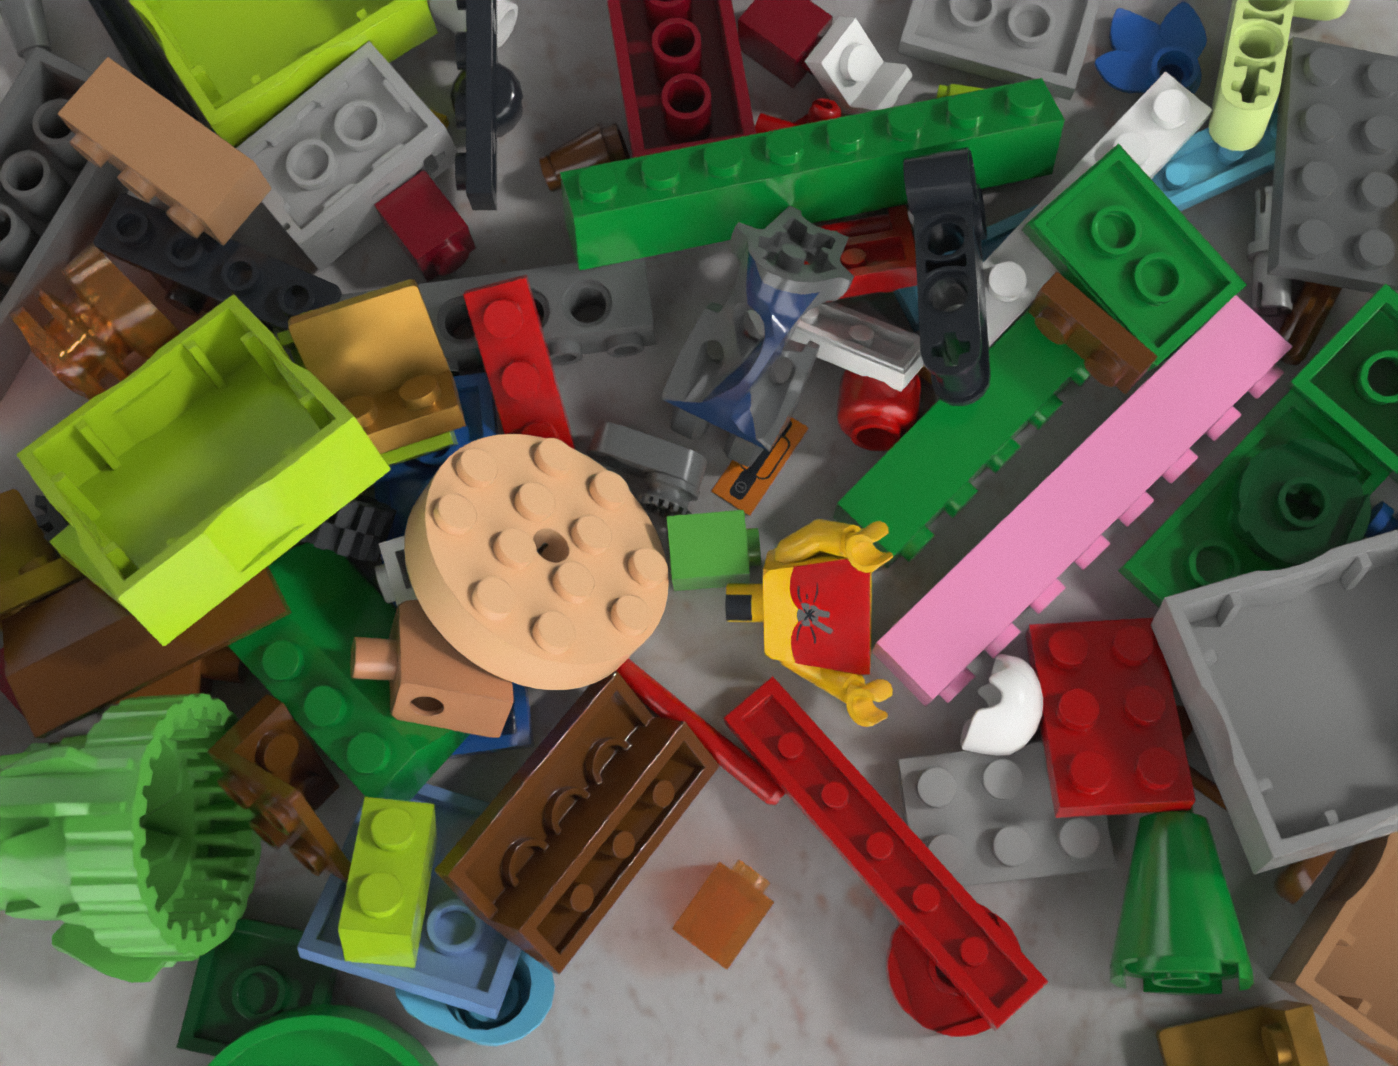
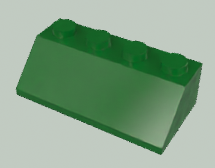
[228,542,470,801]

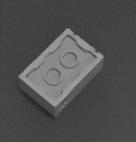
[236,41,459,271]

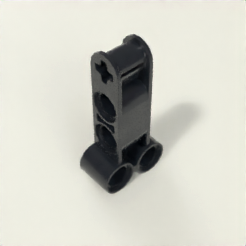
[903,147,991,406]

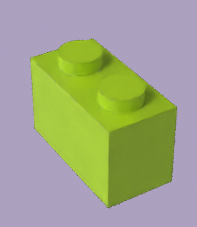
[338,797,437,968]

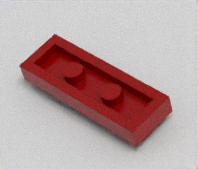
[463,274,577,450]

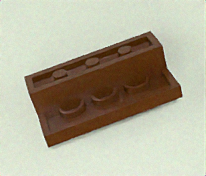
[2,566,291,738]
[434,671,720,975]

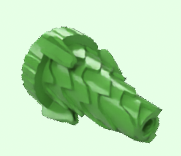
[0,693,262,983]

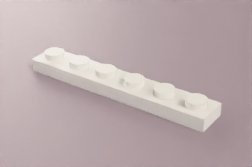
[918,72,1213,366]

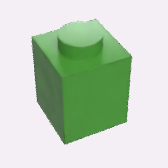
[667,510,761,591]

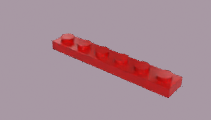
[723,676,1048,1031]

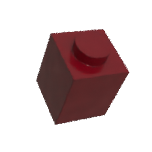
[738,0,833,89]
[374,170,476,283]

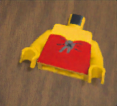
[725,519,893,727]

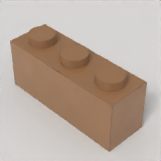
[57,57,272,246]

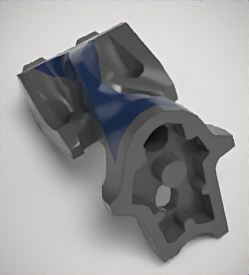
[662,206,854,467]

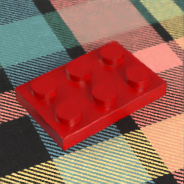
[1025,618,1196,818]

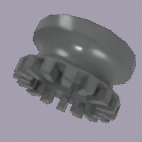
[637,472,700,518]

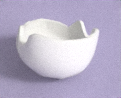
[960,654,1043,755]

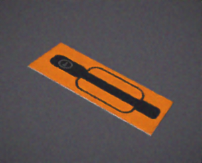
[711,418,809,516]

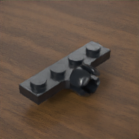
[450,0,523,210]

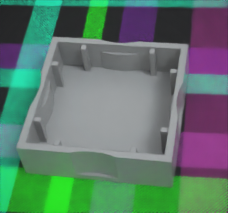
[1151,530,1398,875]

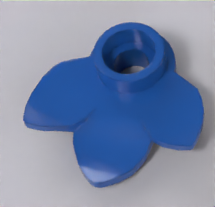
[1094,1,1207,95]

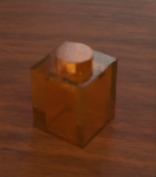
[672,859,774,970]

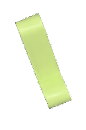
[1208,0,1351,151]

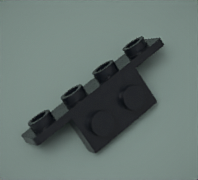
[93,193,342,334]

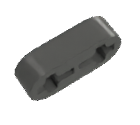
[586,421,709,489]

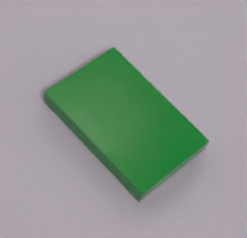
[1021,143,1247,371]

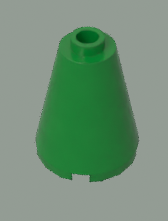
[1110,806,1254,995]

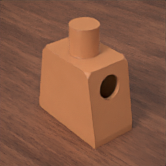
[350,600,514,738]

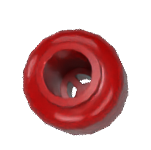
[837,370,921,451]

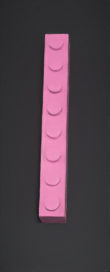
[872,295,1293,707]

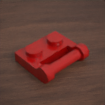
[803,205,917,303]

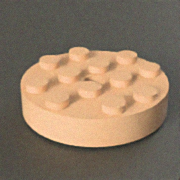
[404,434,669,690]

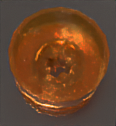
[10,243,181,400]

